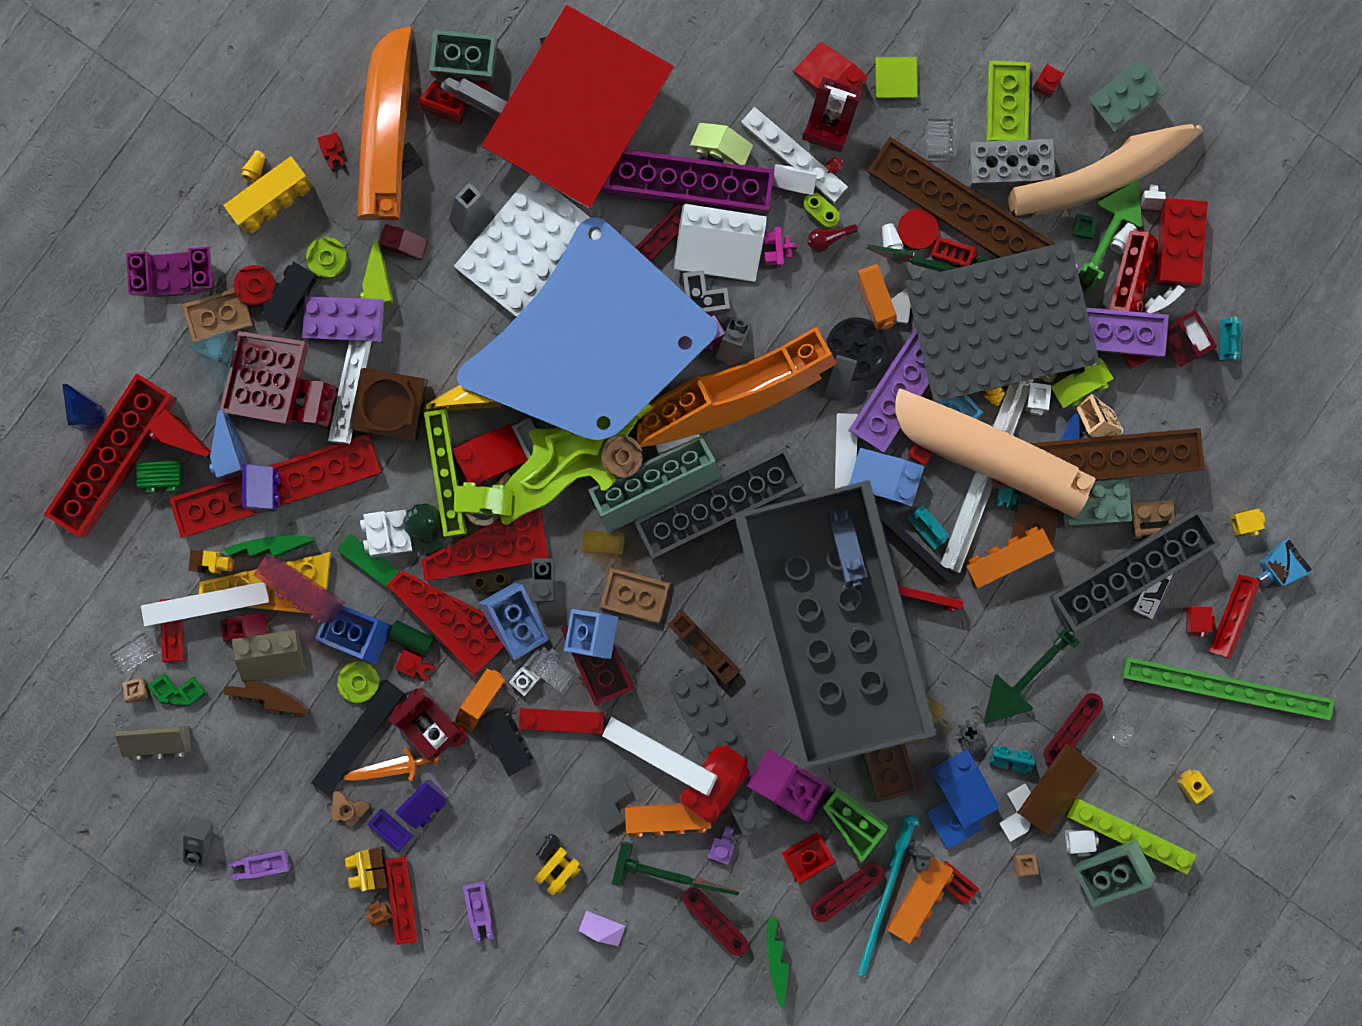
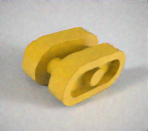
[534,847,581,896]

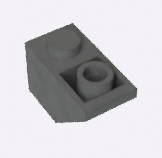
[449,182,492,234]
[716,317,751,366]
[532,558,555,602]
[183,816,213,867]

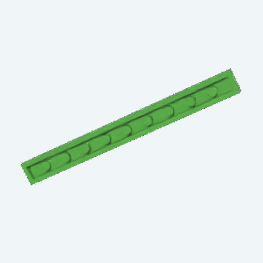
[1122,657,1335,720]

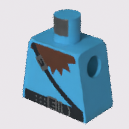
[1257,539,1313,587]

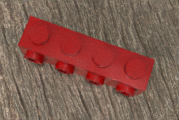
[1109,231,1158,312]

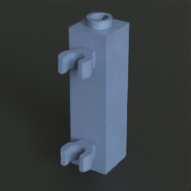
[828,506,867,589]

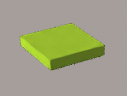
[875,57,917,100]

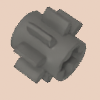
[956,720,983,746]

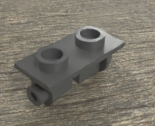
[909,846,935,871]

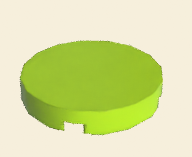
[306,237,348,279]
[337,662,380,703]

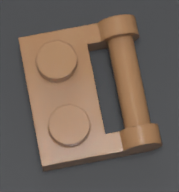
[1131,500,1175,540]

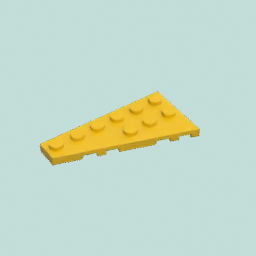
[199,552,331,615]

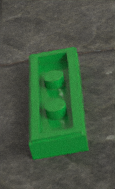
[337,534,400,588]

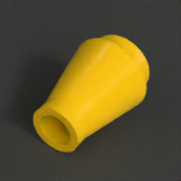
[241,151,266,183]

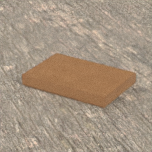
[182,289,254,345]
[599,567,671,624]

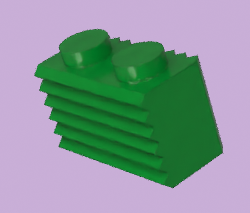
[137,461,184,493]

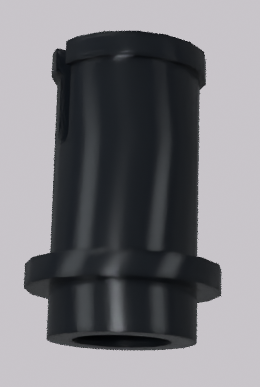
[536,833,560,862]

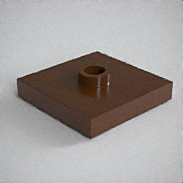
[1011,503,1060,547]

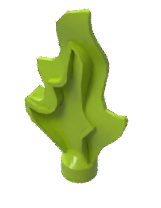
[501,403,652,525]

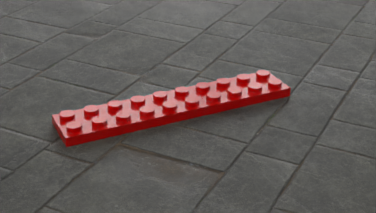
[169,433,382,539]

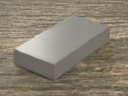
[512,417,536,459]

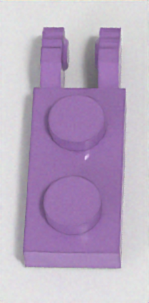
[228,849,290,880]
[463,881,494,943]

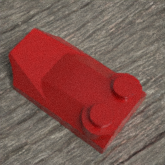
[679,745,751,824]

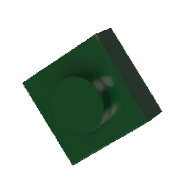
[1072,214,1097,240]

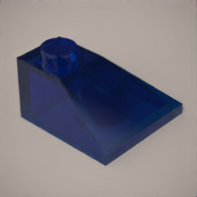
[62,384,107,431]

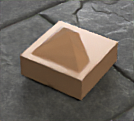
[122,677,148,704]
[1013,853,1039,878]

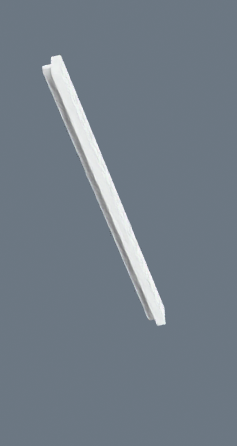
[940,265,1078,573]

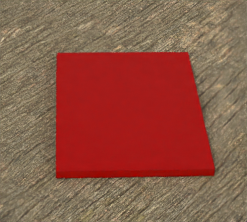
[481,4,674,209]

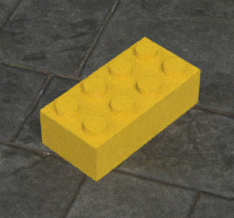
[223,156,313,234]

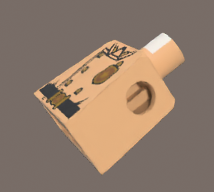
[1076,394,1123,437]

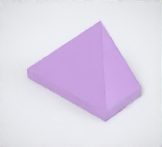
[579,910,626,946]

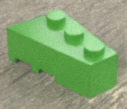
[823,786,887,863]

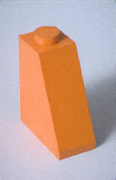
[858,263,897,331]
[455,668,505,733]

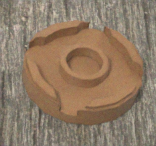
[601,436,643,478]

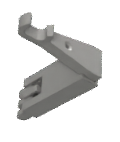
[441,78,507,120]

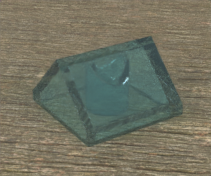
[189,330,237,367]

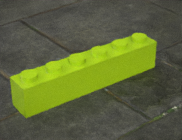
[424,409,467,538]
[1066,798,1196,875]

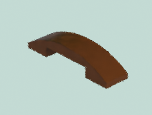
[667,610,741,685]

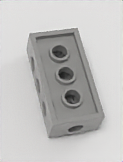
[967,139,1055,189]

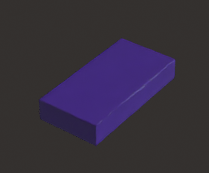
[367,808,414,852]

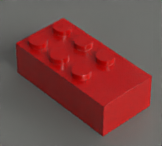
[1154,198,1208,288]

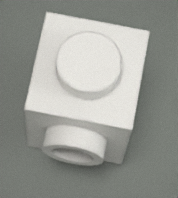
[1065,828,1099,856]

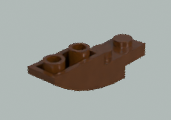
[223,680,310,718]

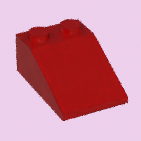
[793,42,868,102]
[147,410,211,459]
[452,424,528,487]

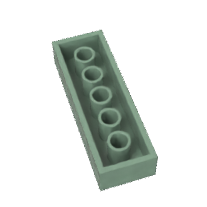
[588,436,723,532]

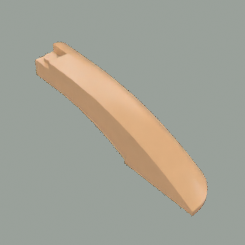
[1007,124,1203,217]
[895,389,1096,518]

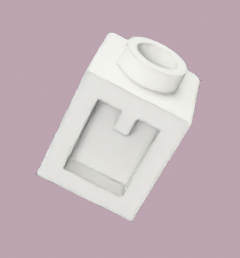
[1025,383,1051,416]

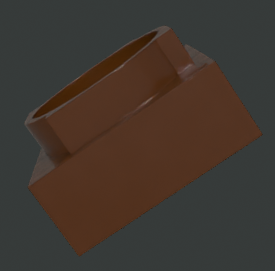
[352,368,428,441]

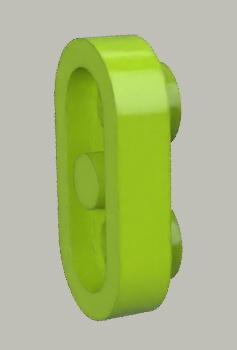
[803,193,840,229]

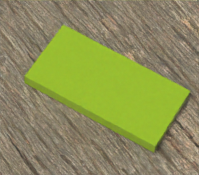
[986,61,1030,141]

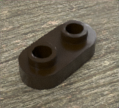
[469,569,512,594]

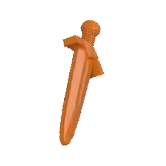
[343,747,440,781]

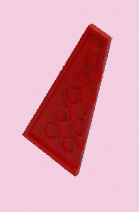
[421,508,549,581]
[387,570,504,676]

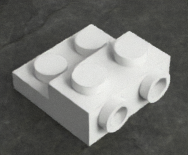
[360,510,412,558]

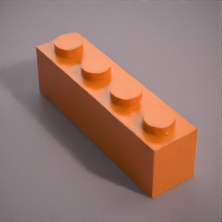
[966,526,1054,588]
[625,803,711,837]
[887,857,954,944]

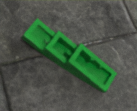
[224,535,315,558]
[767,916,789,1007]

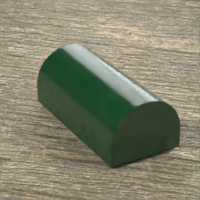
[387,620,435,657]

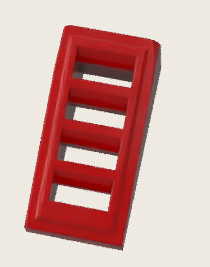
[930,236,978,267]

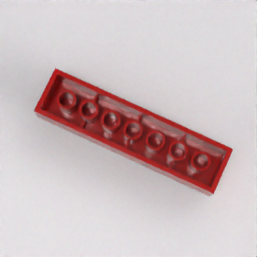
[43,373,178,539]

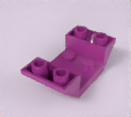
[126,246,213,297]
[747,749,831,825]

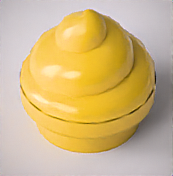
[984,387,1005,407]

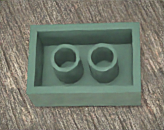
[429,30,498,84]
[1089,59,1167,132]
[1063,479,1132,527]
[1073,840,1156,907]

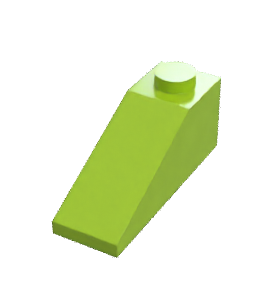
[360,240,394,306]

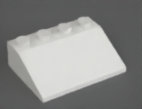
[674,204,767,282]

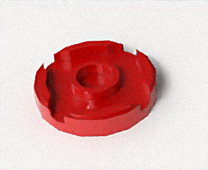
[897,209,939,250]
[233,265,275,307]

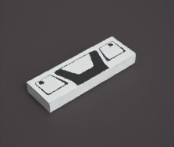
[1132,574,1173,619]

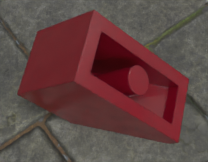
[379,224,428,260]
[220,613,268,642]

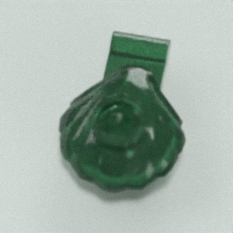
[403,503,443,556]

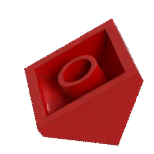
[419,81,469,124]
[782,832,836,885]

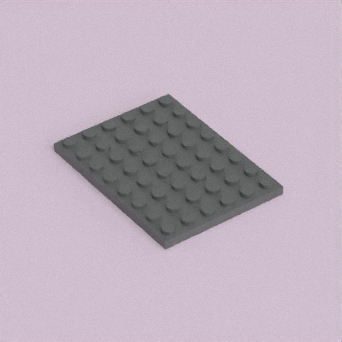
[905,241,1100,402]

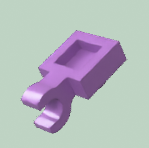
[708,825,735,865]

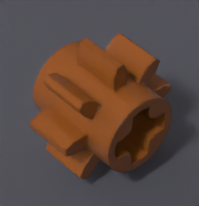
[366,901,392,929]

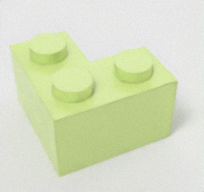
[690,123,753,165]

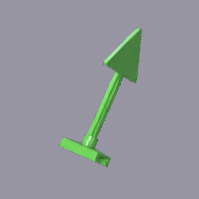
[1078,180,1142,293]

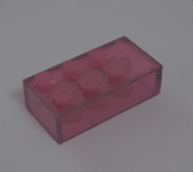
[253,554,345,624]

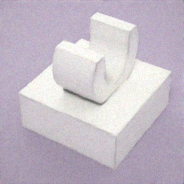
[1140,184,1166,210]

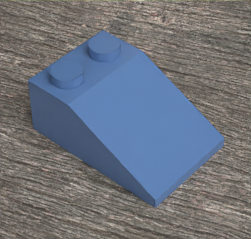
[209,410,247,481]
[848,448,924,507]
[479,583,550,660]

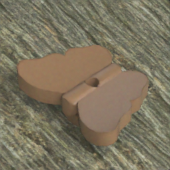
[332,790,370,827]

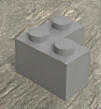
[683,270,730,315]

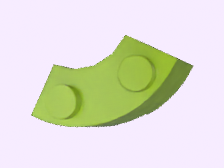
[1051,358,1114,408]
[454,482,513,516]

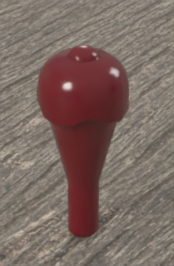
[808,224,858,252]

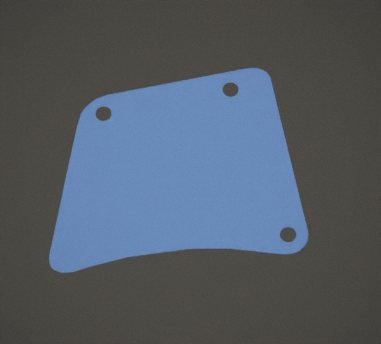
[457,218,717,440]

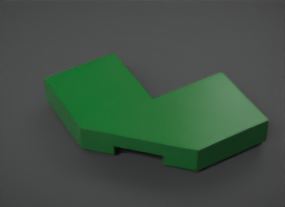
[147,673,208,706]

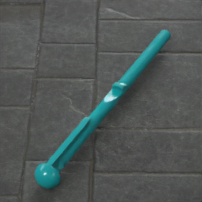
[857,815,919,977]

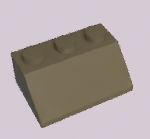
[232,630,305,681]
[115,726,191,760]

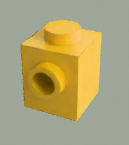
[1230,508,1266,537]
[1177,769,1214,804]

